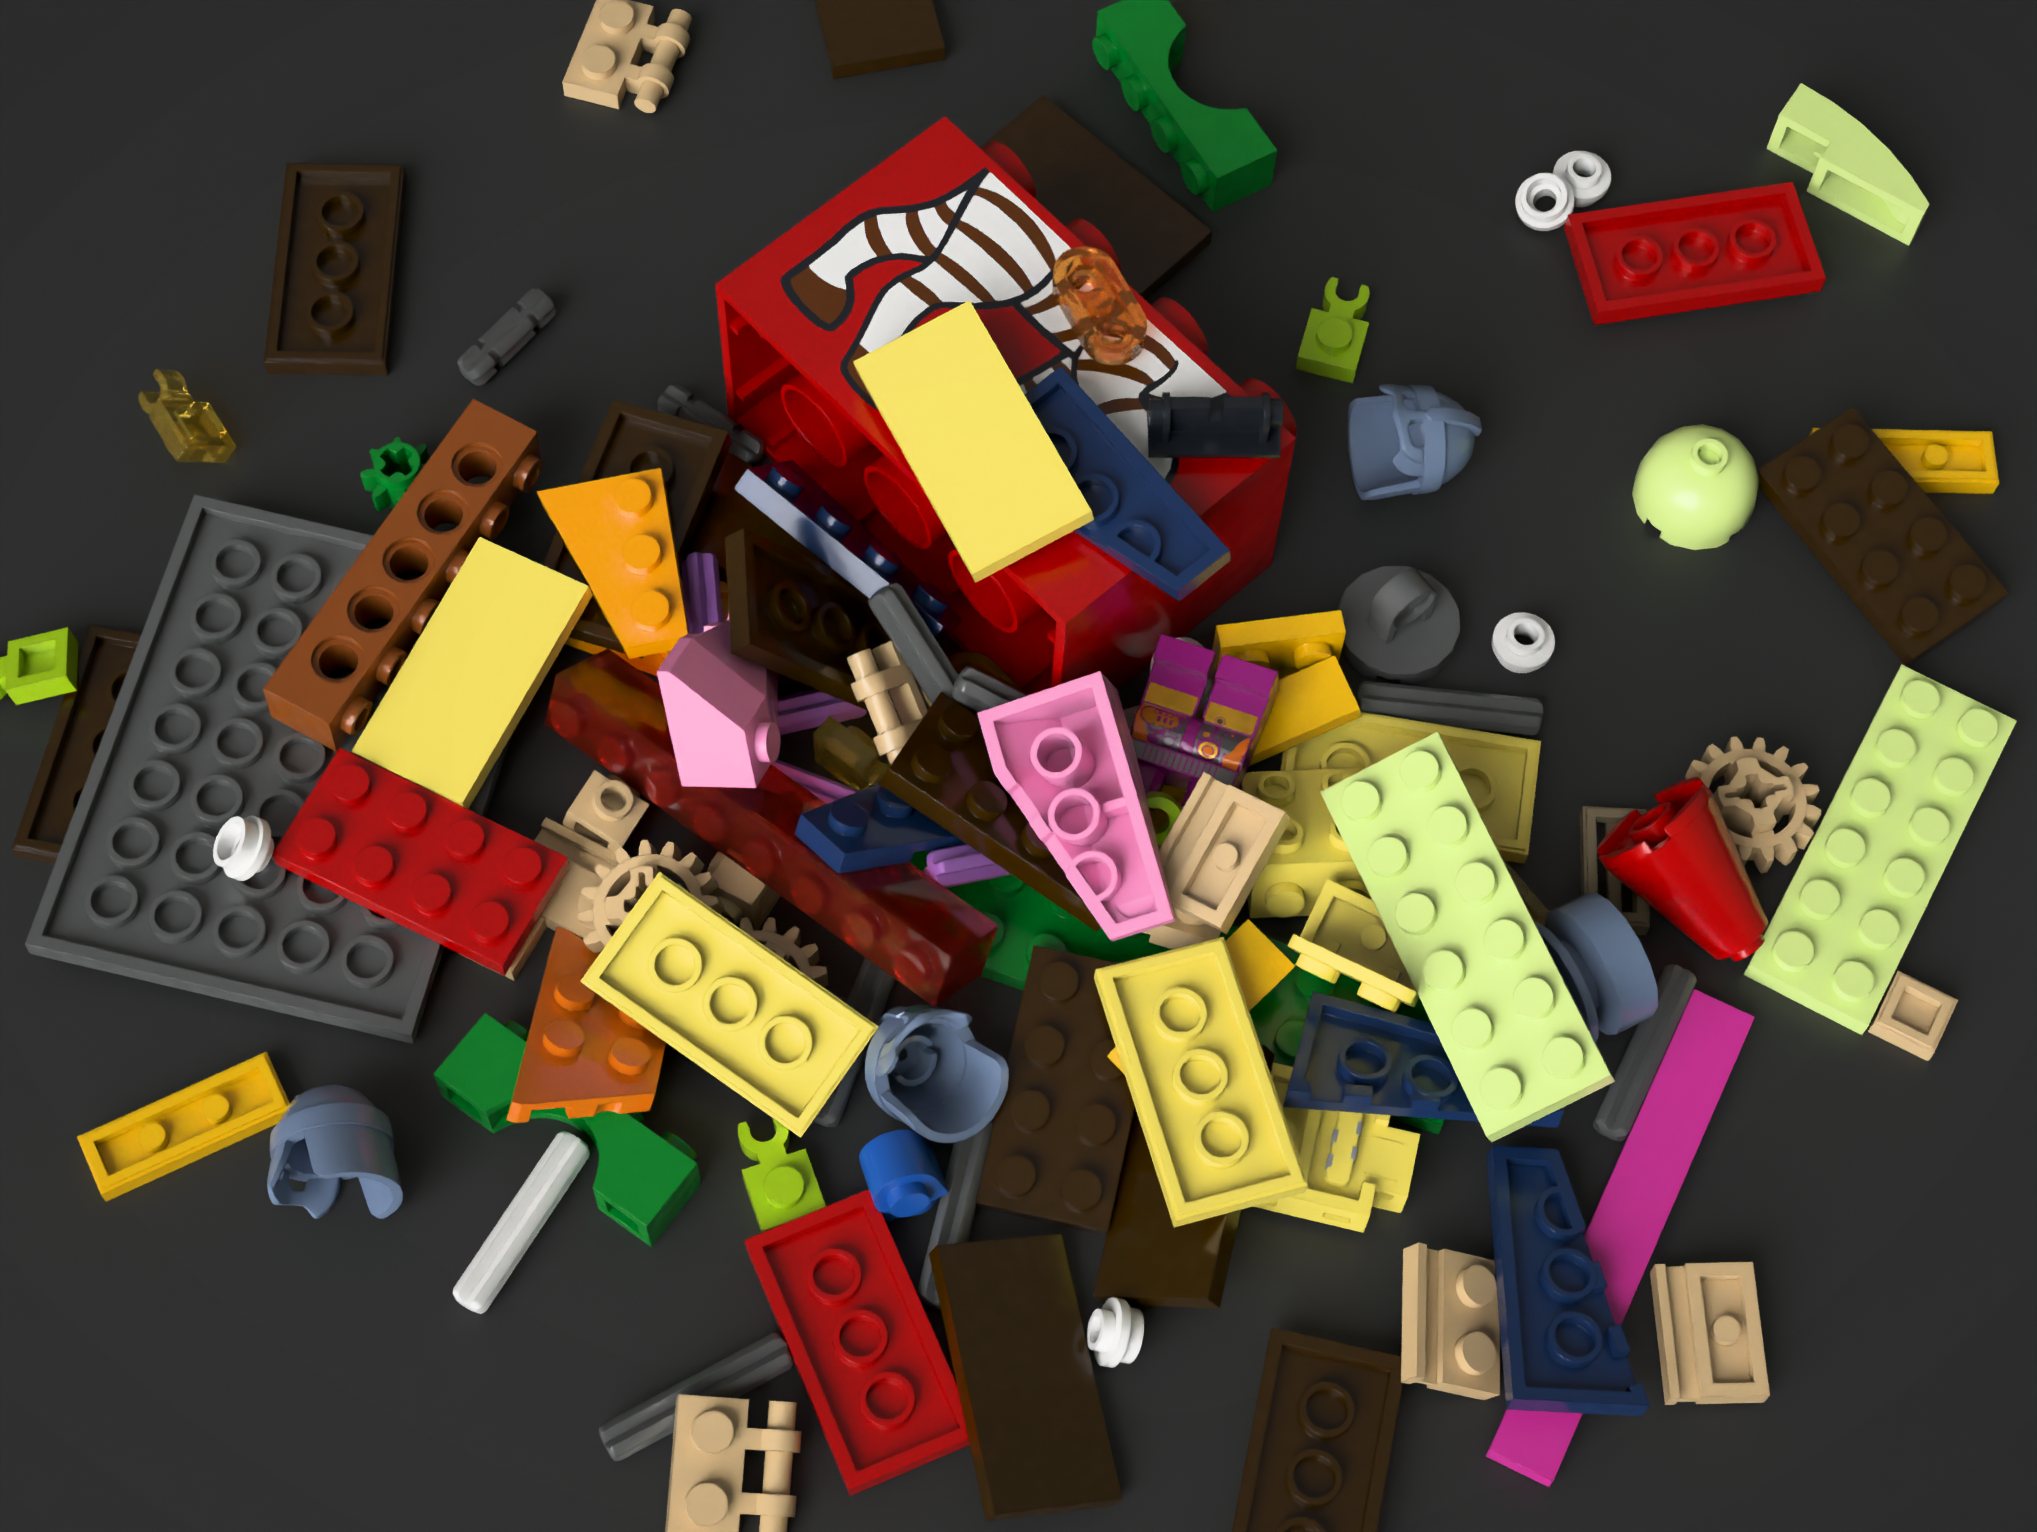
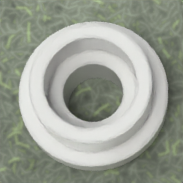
[1553,151,1611,207]
[1515,173,1575,231]
[1492,612,1555,673]
[213,816,274,881]
[1087,1297,1144,1368]

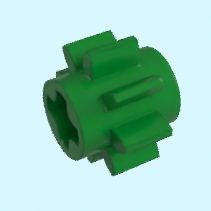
[360,437,430,512]

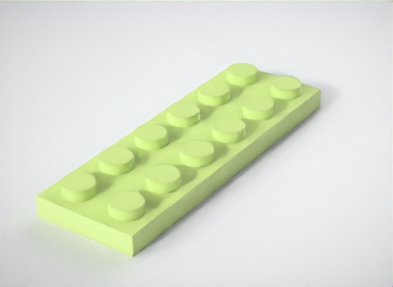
[1743,664,2017,1035]
[1320,732,1615,1142]

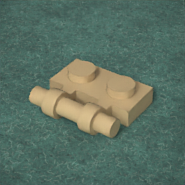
[562,0,692,113]
[847,641,932,765]
[665,1394,802,1532]

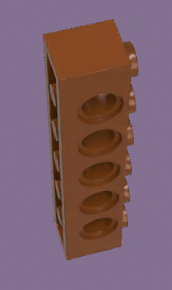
[263,399,543,752]

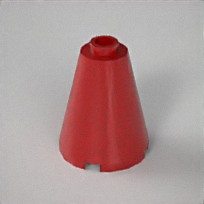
[1597,777,1768,962]

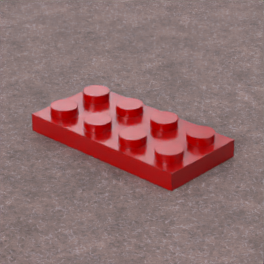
[1564,182,1826,325]
[272,748,570,976]
[745,1189,970,1496]

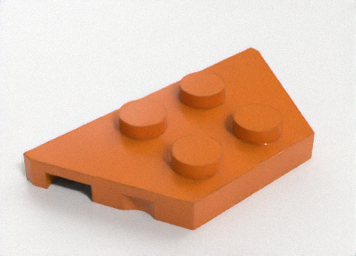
[506,926,666,1123]

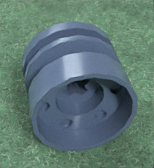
[1535,892,1658,1043]

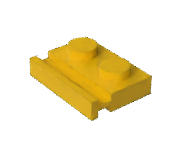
[1212,610,1346,683]

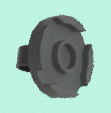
[1337,566,1460,685]

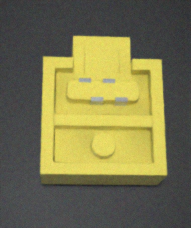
[1252,1062,1420,1233]

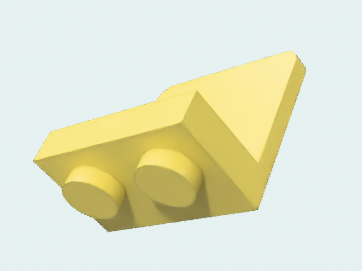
[1241,768,1372,918]
[1287,879,1419,1013]

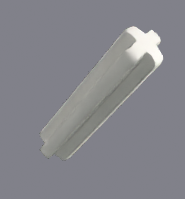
[453,1131,590,1314]

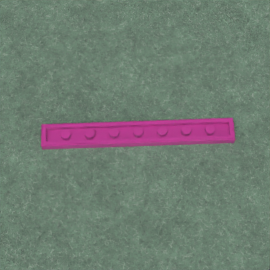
[1485,989,1755,1487]

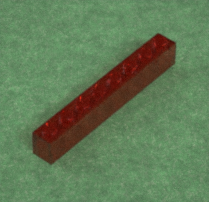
[545,648,999,1007]

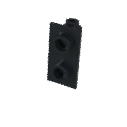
[1146,392,1283,458]

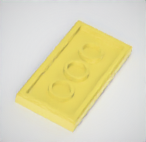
[853,300,1094,583]
[351,537,593,809]
[1280,712,1541,864]
[580,872,879,1138]
[1094,937,1308,1228]

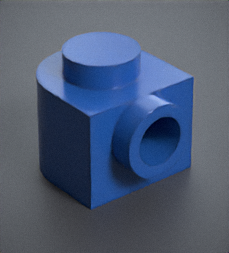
[859,1130,949,1222]

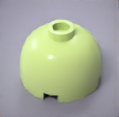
[1632,424,1759,550]

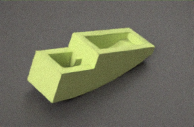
[1766,83,1930,246]

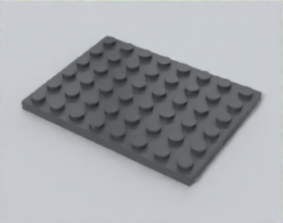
[25,494,513,1044]

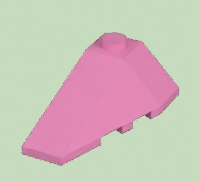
[657,614,781,788]
[977,671,1176,941]

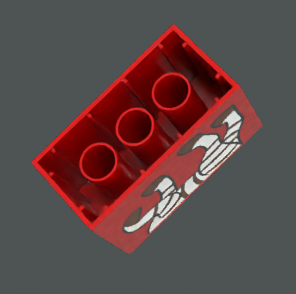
[715,116,1297,695]

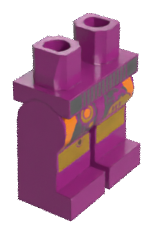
[1130,634,1279,811]

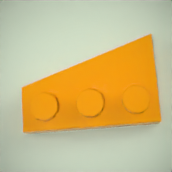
[537,468,690,659]

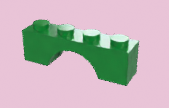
[1092,0,1277,212]
[434,1013,701,1247]

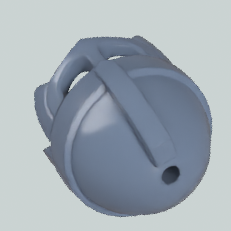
[1347,384,1482,500]
[865,1004,1009,1143]
[267,1084,403,1219]

